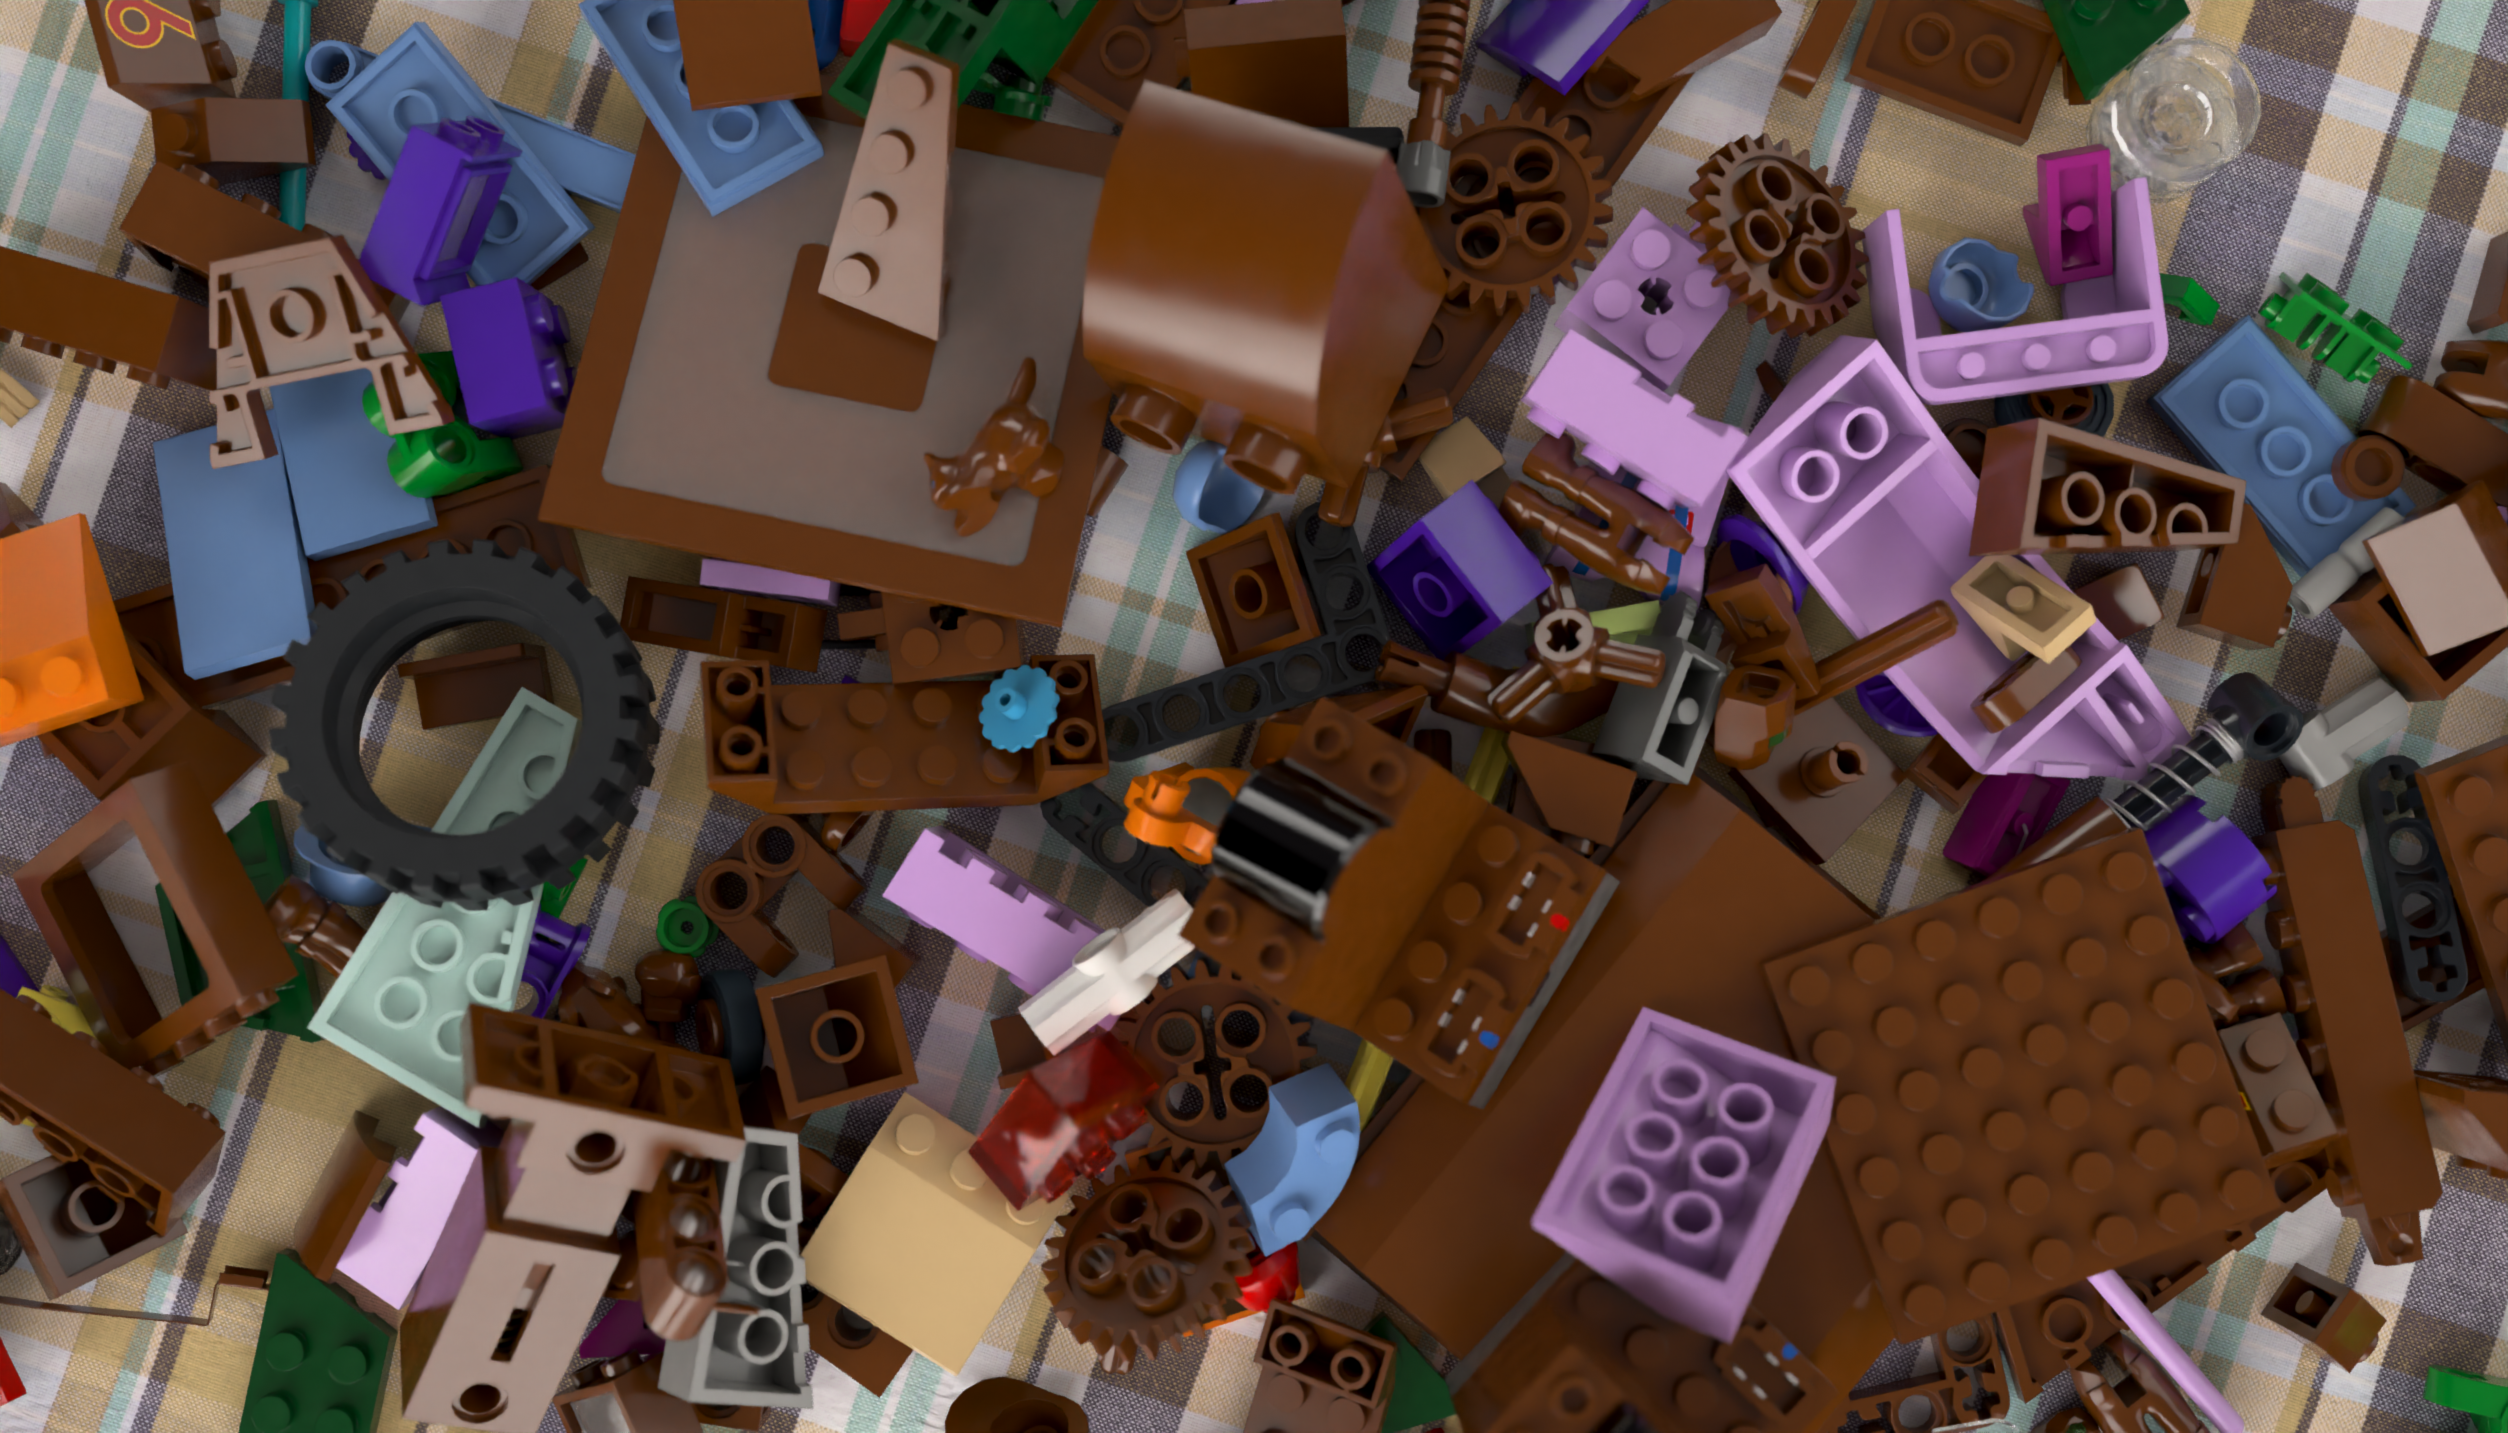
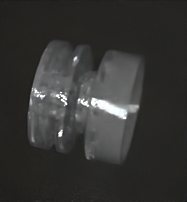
[2086,38,2261,203]

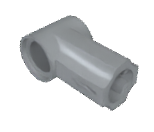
[2279,677,2410,791]

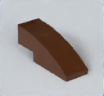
[620,576,828,673]

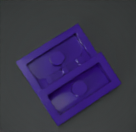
[1475,0,1650,95]

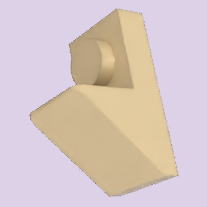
[1418,416,1512,509]
[1950,555,2096,664]

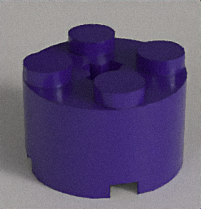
[2143,794,2277,944]

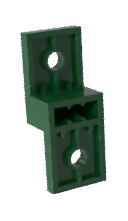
[827,0,1099,120]

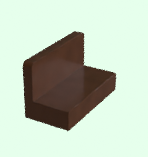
[397,643,555,730]

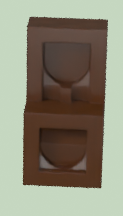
[1704,563,1821,701]

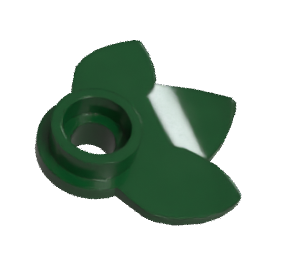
[972,71,1053,121]

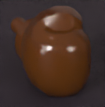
[635,949,702,1043]

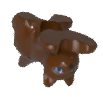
[923,357,1065,537]

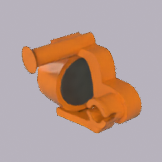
[1123,758,1303,867]

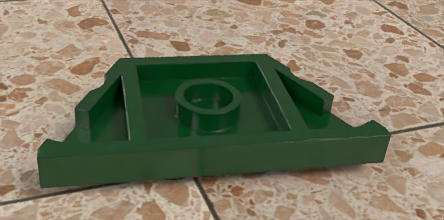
[2042,0,2190,101]
[155,800,325,1043]
[238,1248,398,1433]

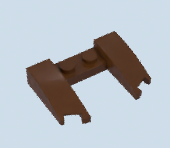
[1587,0,1782,103]

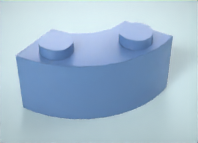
[1224,1062,1360,1257]

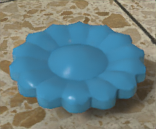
[979,665,1060,753]

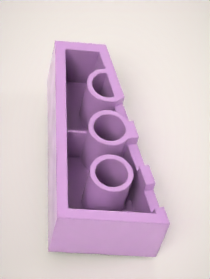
[882,825,1121,1032]

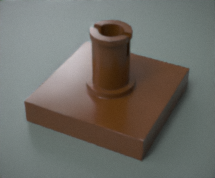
[1727,698,1906,866]

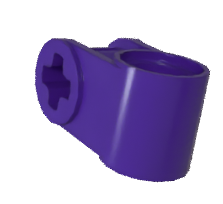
[513,902,591,1018]

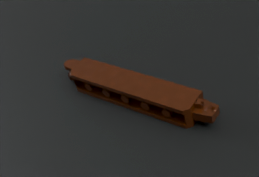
[2251,775,2443,1266]

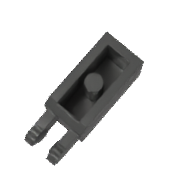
[1592,590,1729,785]

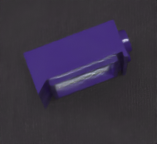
[359,116,522,306]

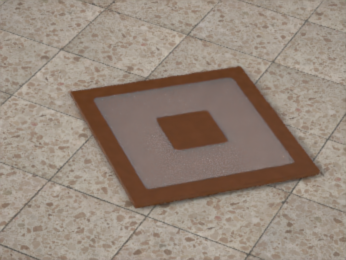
[538,74,1120,628]

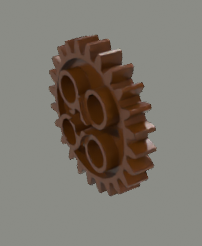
[1414,102,1613,316]
[1686,133,1869,339]
[1109,957,1318,1168]
[1041,1156,1255,1362]

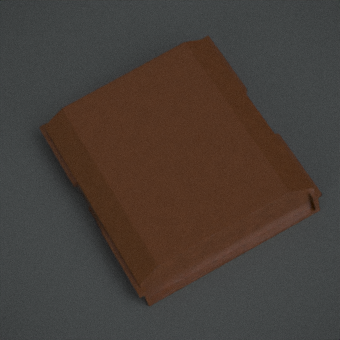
[1301,757,1895,1433]

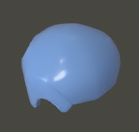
[1928,238,2034,333]
[1172,440,1265,535]

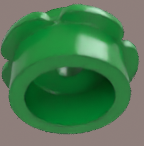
[656,896,719,958]

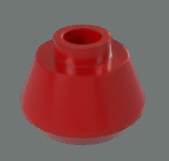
[1234,1233,1301,1313]

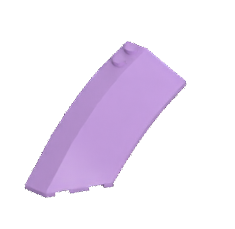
[1726,335,2192,781]

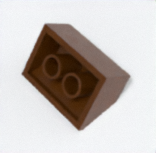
[2413,1069,2508,1180]

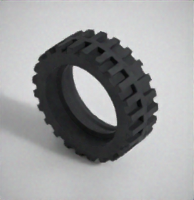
[269,539,660,911]

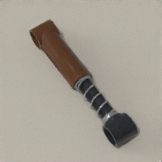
[1941,672,2304,897]

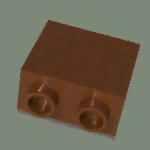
[1082,81,1450,495]

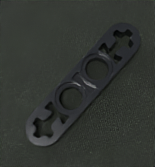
[2358,755,2468,1006]
[1040,782,1210,907]

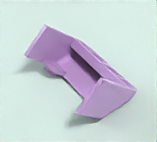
[1862,177,2169,405]

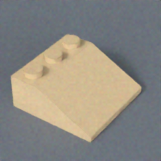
[800,1092,1070,1377]

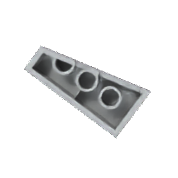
[658,1125,813,1409]

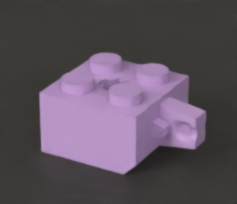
[1554,207,1731,392]

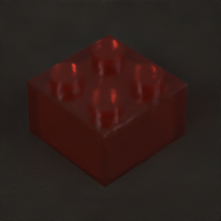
[968,1030,1160,1211]

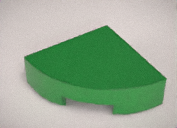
[2160,273,2220,326]

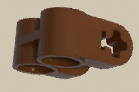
[695,814,868,978]

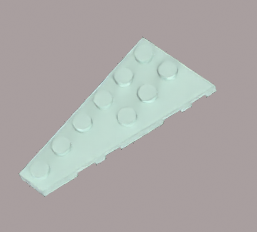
[307,687,582,1128]

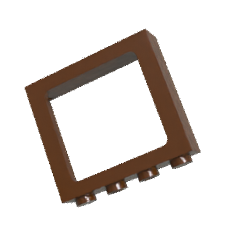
[12,761,299,1077]

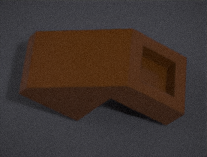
[738,1065,849,1220]

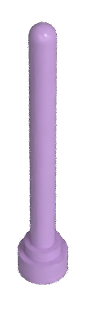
[2087,1269,2244,1433]

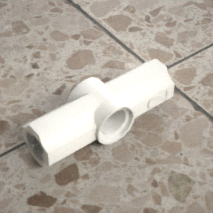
[1018,888,1196,1056]

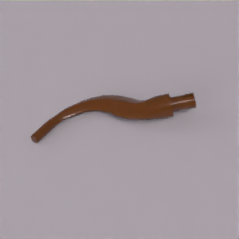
[1375,640,1775,828]

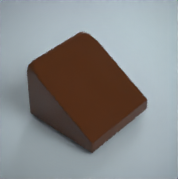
[2072,562,2165,640]

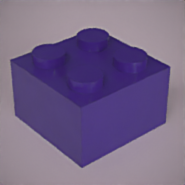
[440,277,577,440]
[1367,480,1554,660]

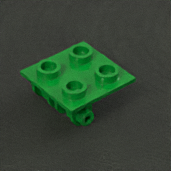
[2258,272,2413,384]

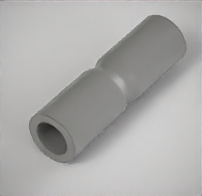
[2289,507,2404,619]

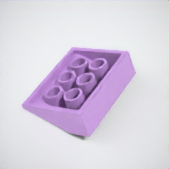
[1532,1007,1836,1344]

